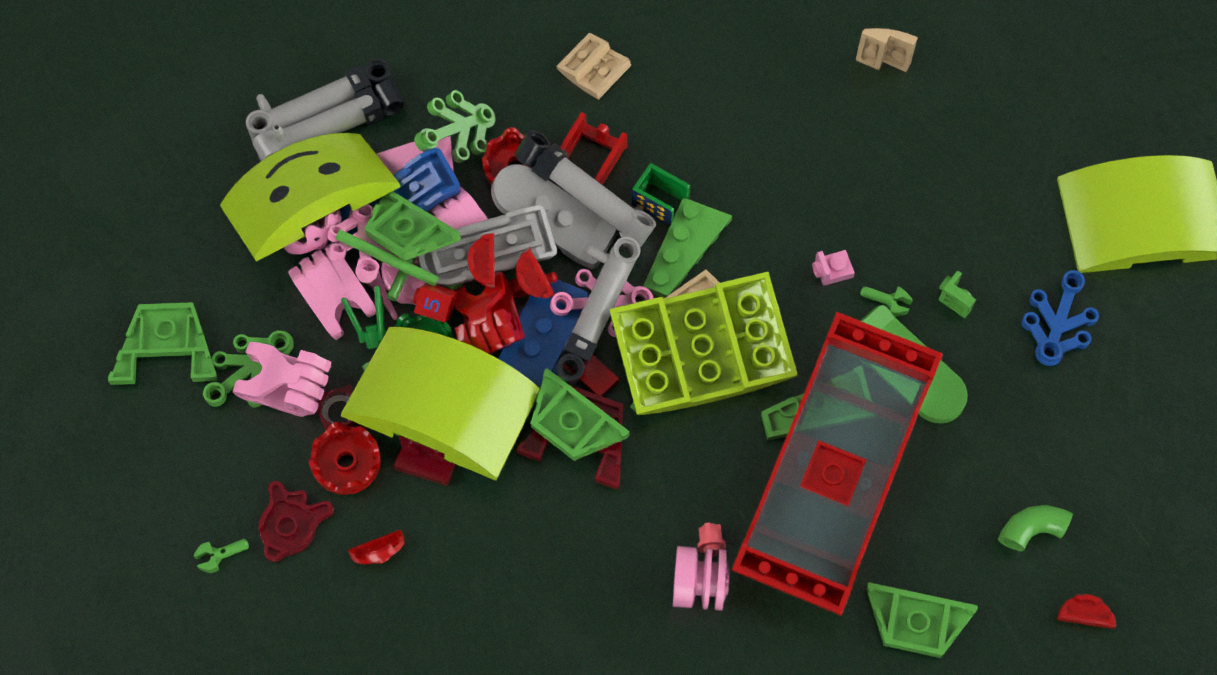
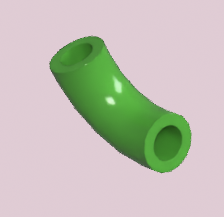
[998,505,1073,551]

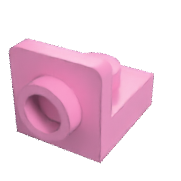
[812,250,855,286]

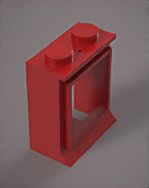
[560,112,628,185]

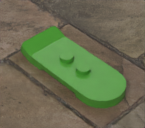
[859,305,968,423]

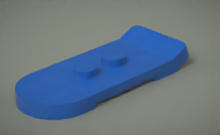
[340,148,460,252]
[498,279,589,389]

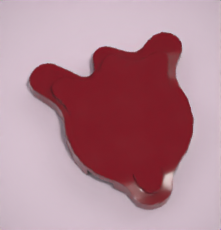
[258,481,334,562]

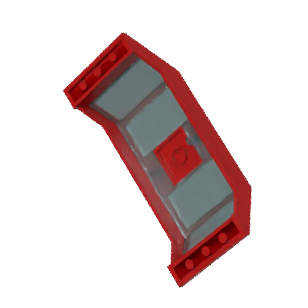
[732,312,943,616]

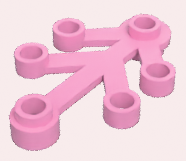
[327,204,400,283]
[550,269,654,337]

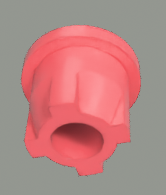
[697,522,726,556]

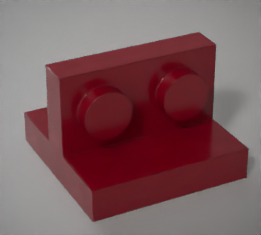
[394,435,456,486]

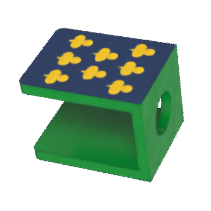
[632,163,690,226]

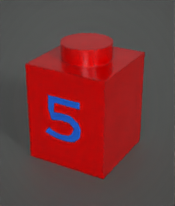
[413,283,458,323]

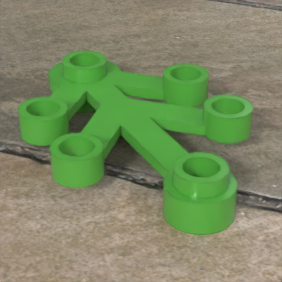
[414,90,495,163]
[203,331,294,407]

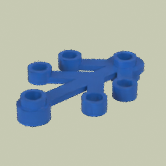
[1021,270,1099,366]

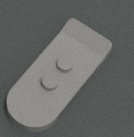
[491,164,618,269]
[419,205,557,286]

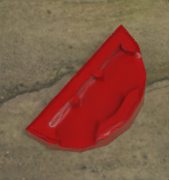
[467,233,495,288]
[515,247,555,298]
[348,530,404,564]
[1056,594,1116,629]

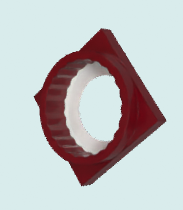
[316,384,358,431]

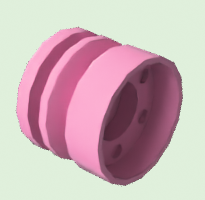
[673,546,730,611]

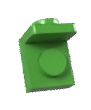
[939,271,976,318]

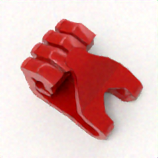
[454,271,525,354]

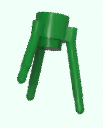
[341,286,386,349]

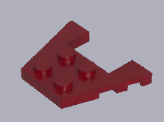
[517,386,623,490]

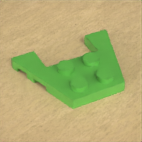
[108,302,218,385]

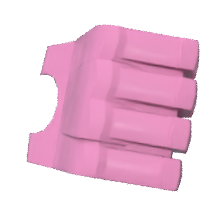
[429,187,488,282]
[288,242,376,340]
[233,342,331,417]

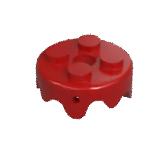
[482,127,533,186]
[309,422,381,495]

